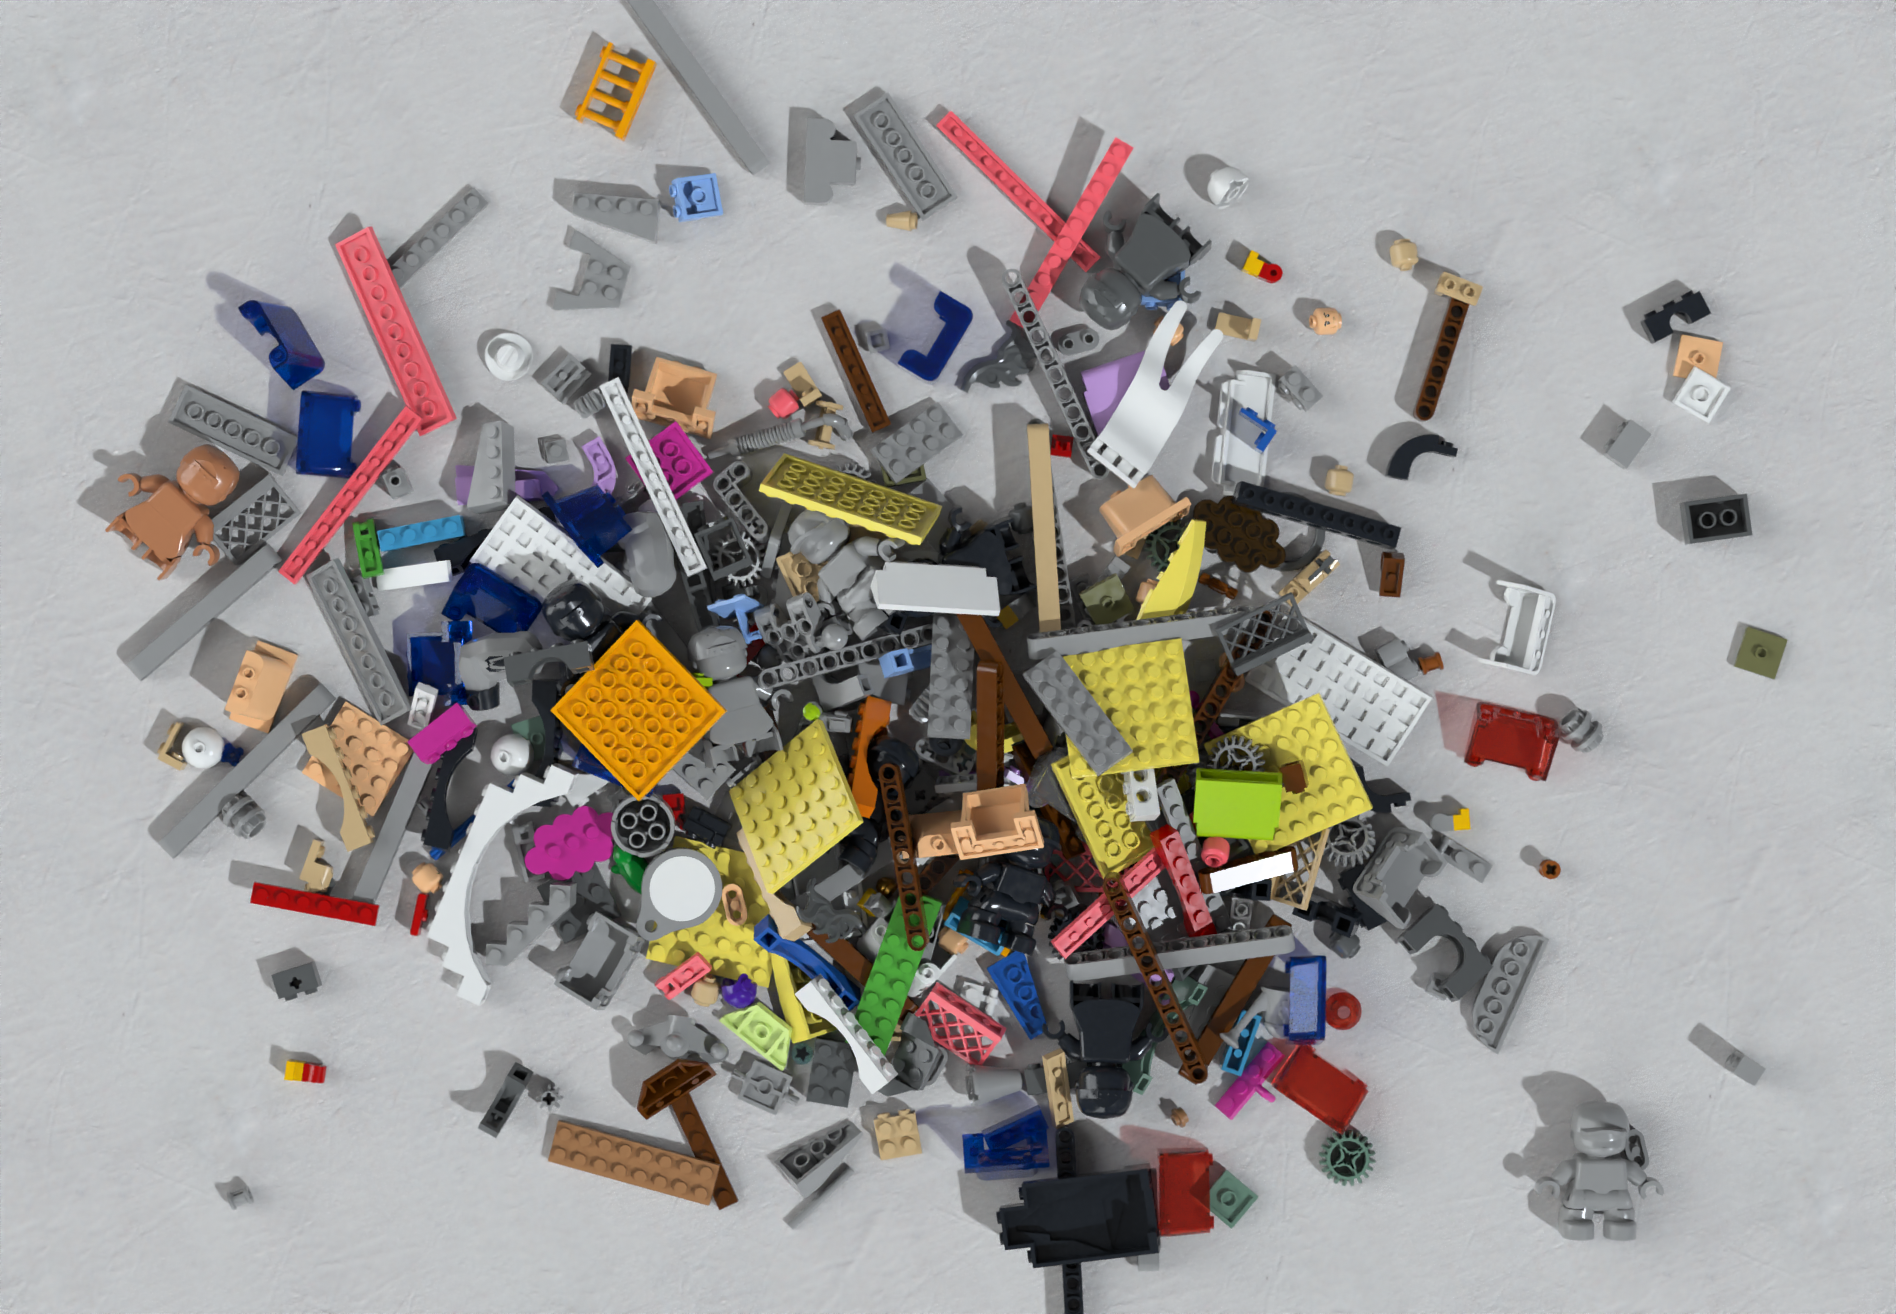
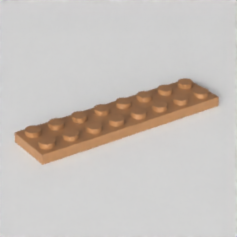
[548,1120,721,1206]

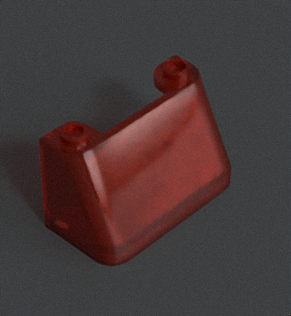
[1464,702,1560,781]
[1271,1042,1369,1135]
[1157,1148,1214,1237]

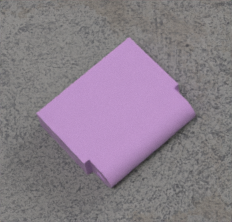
[1080,350,1170,437]

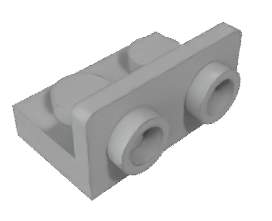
[935,774,977,798]

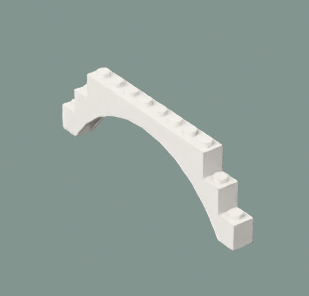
[427,763,579,1005]

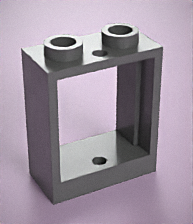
[694,516,753,581]

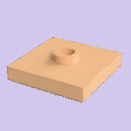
[1673,335,1723,379]

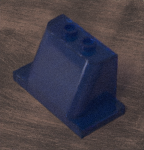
[542,484,633,568]
[406,621,473,706]
[962,1128,1050,1181]

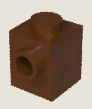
[1280,759,1309,794]

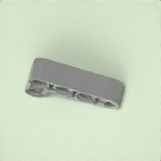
[713,461,772,544]

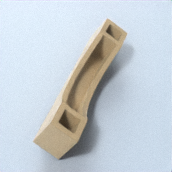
[302,724,375,852]
[736,828,813,942]

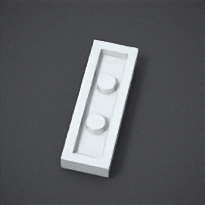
[407,682,438,730]

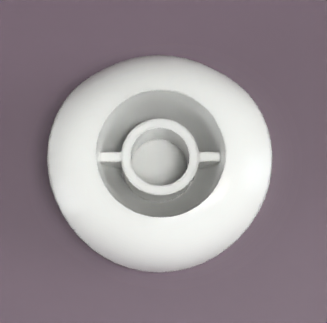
[485,333,533,381]

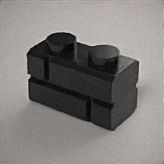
[683,806,733,849]

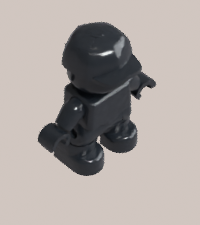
[901,506,1036,628]
[542,579,663,697]
[826,735,919,879]
[953,814,1068,956]
[1042,980,1169,1119]

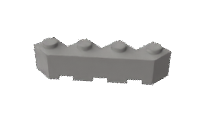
[486,881,577,966]

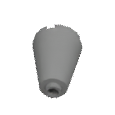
[965,1064,1025,1107]

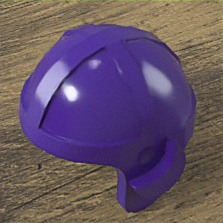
[721,973,757,1009]

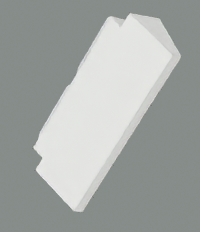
[1211,370,1276,496]
[870,561,1000,616]

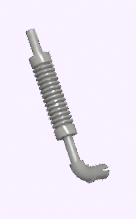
[708,413,853,459]

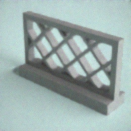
[211,473,301,565]

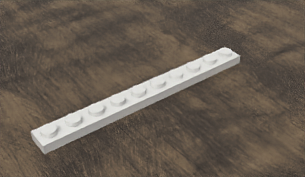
[599,377,707,577]

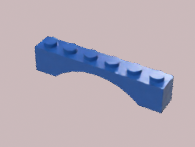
[754,914,861,1011]

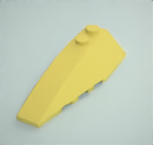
[1136,519,1206,620]
[771,953,837,1044]

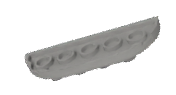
[1472,935,1549,1054]

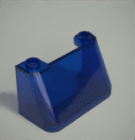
[238,300,325,390]
[296,390,361,479]
[441,563,542,633]

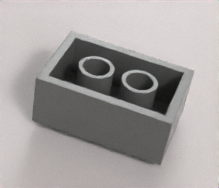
[1679,494,1753,545]
[806,1036,856,1108]

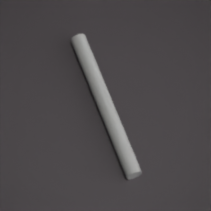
[788,1167,854,1230]

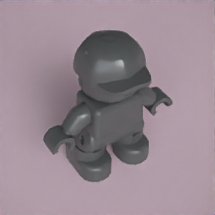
[1079,193,1212,331]

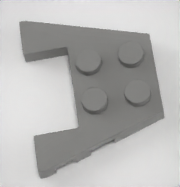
[552,230,631,310]

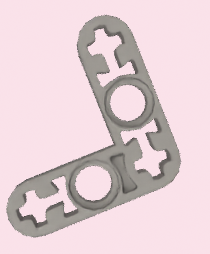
[760,501,793,579]
[913,739,977,775]

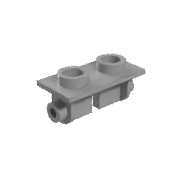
[608,481,650,517]
[350,575,380,617]
[725,753,764,788]

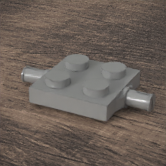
[731,1059,800,1115]

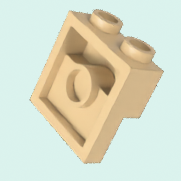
[874,1109,922,1160]

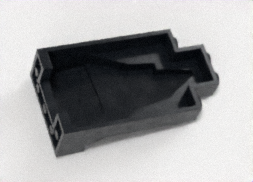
[996,1163,1161,1268]

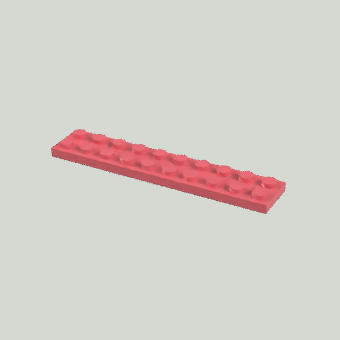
[335,226,457,436]

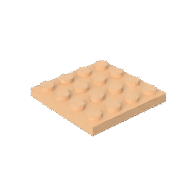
[302,701,414,817]

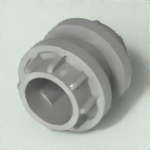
[1559,708,1603,753]
[222,795,266,839]

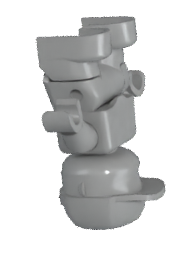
[788,509,905,641]
[688,625,794,768]
[1534,1101,1664,1241]

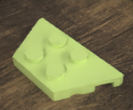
[719,1002,792,1071]

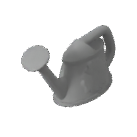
[1220,986,1324,1049]

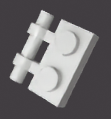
[954,981,999,1026]

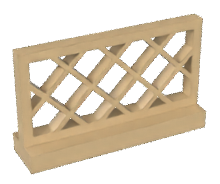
[1268,828,1330,911]

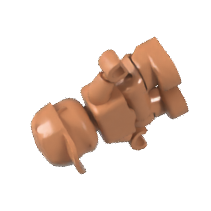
[105,444,240,581]

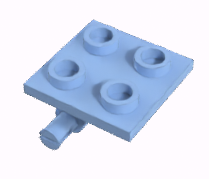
[707,594,764,644]

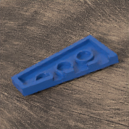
[986,951,1048,1040]

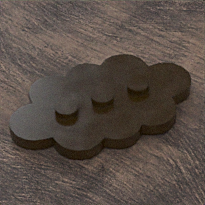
[1193,496,1286,573]

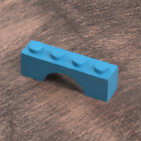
[377,515,467,552]

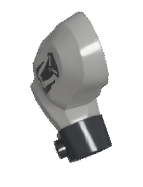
[459,631,544,711]

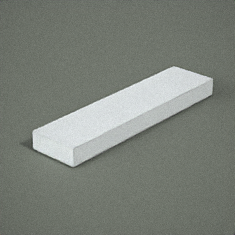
[376,560,453,591]

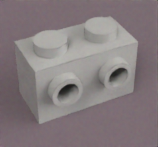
[1278,365,1323,412]
[1603,419,1651,469]

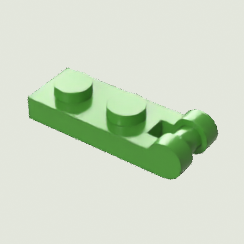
[352,518,384,579]

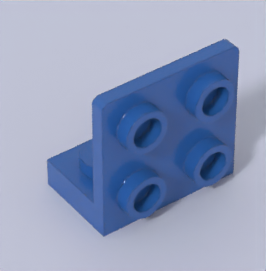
[1238,407,1277,455]

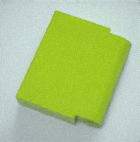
[1193,768,1282,841]

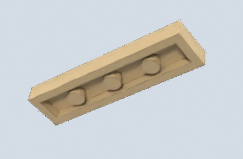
[1042,1048,1074,1129]

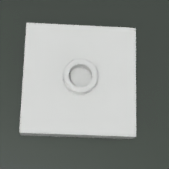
[1672,366,1731,423]

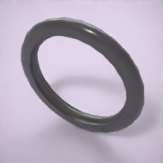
[1261,492,1326,571]

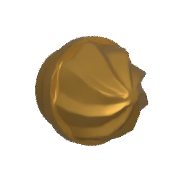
[876,877,898,899]

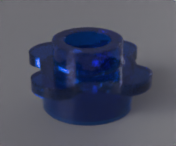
[220,743,244,767]

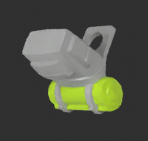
[803,701,853,733]

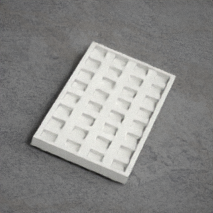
[470,495,653,632]
[1244,609,1432,767]

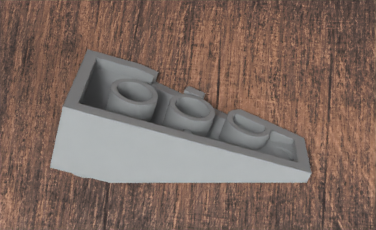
[774,1121,863,1199]

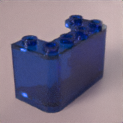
[897,291,973,385]

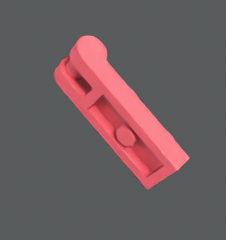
[654,951,712,1000]

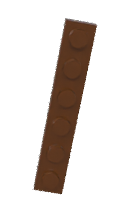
[821,309,891,433]
[1010,742,1086,860]
[671,1092,739,1210]

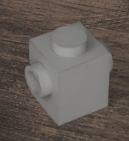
[382,465,414,499]

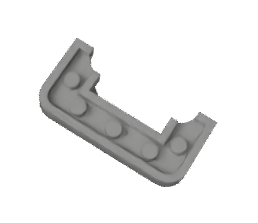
[1353,827,1447,929]
[554,911,646,1010]

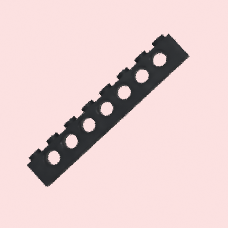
[1231,481,1402,550]

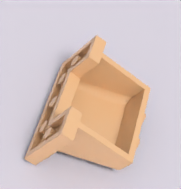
[631,357,717,439]
[1099,475,1191,557]
[225,640,298,734]
[950,784,1044,860]
[900,810,962,859]

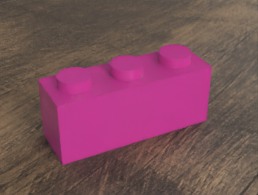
[407,703,477,765]

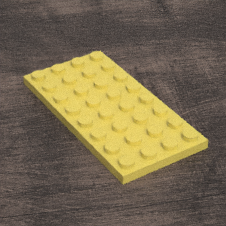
[759,453,942,545]

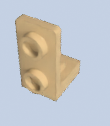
[1434,271,1483,306]
[1215,312,1262,342]
[784,362,823,408]
[157,721,187,771]

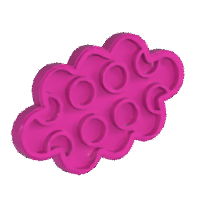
[525,806,614,881]

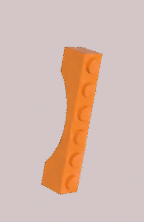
[847,696,892,818]

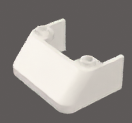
[1479,580,1556,675]
[857,899,957,997]

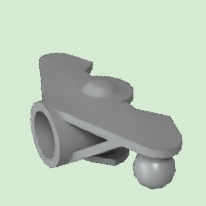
[627,1015,729,1065]

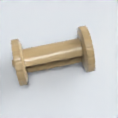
[808,400,843,450]

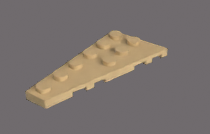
[776,524,888,603]

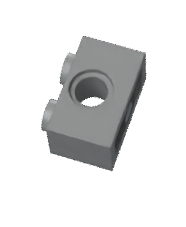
[1725,1051,1766,1086]

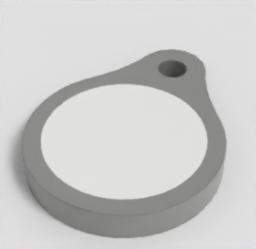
[636,847,722,941]

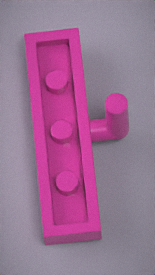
[1215,1042,1285,1120]

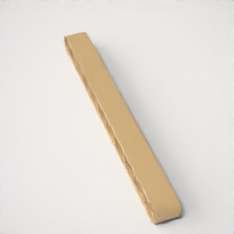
[1027,423,1061,633]

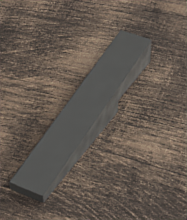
[673,506,719,632]

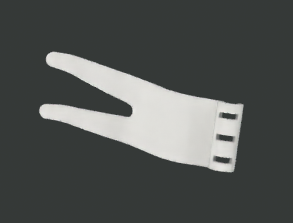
[1086,300,1223,489]

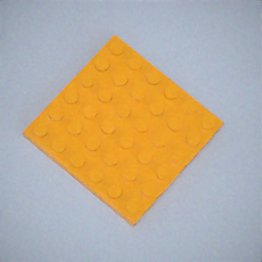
[550,620,727,801]

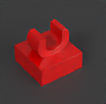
[1050,434,1074,458]

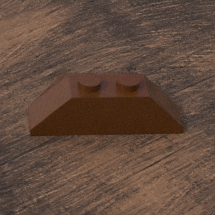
[637,1058,717,1120]

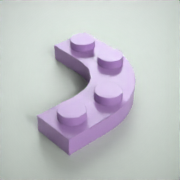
[566,436,616,522]

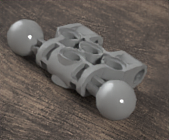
[754,592,848,670]

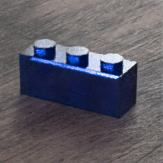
[981,1105,1049,1154]

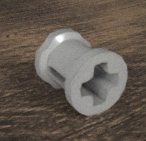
[227,1185,254,1210]

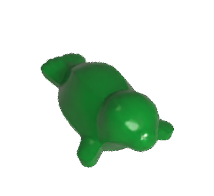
[611,845,649,894]

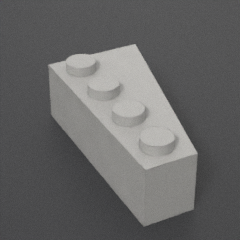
[572,192,660,244]
[466,421,516,514]

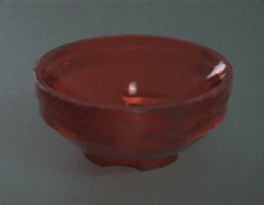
[1324,992,1362,1030]

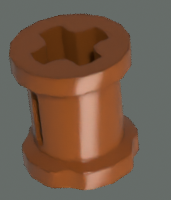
[1418,652,1444,675]
[1539,860,1561,879]

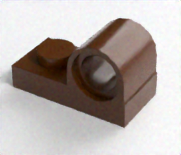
[1379,551,1405,598]

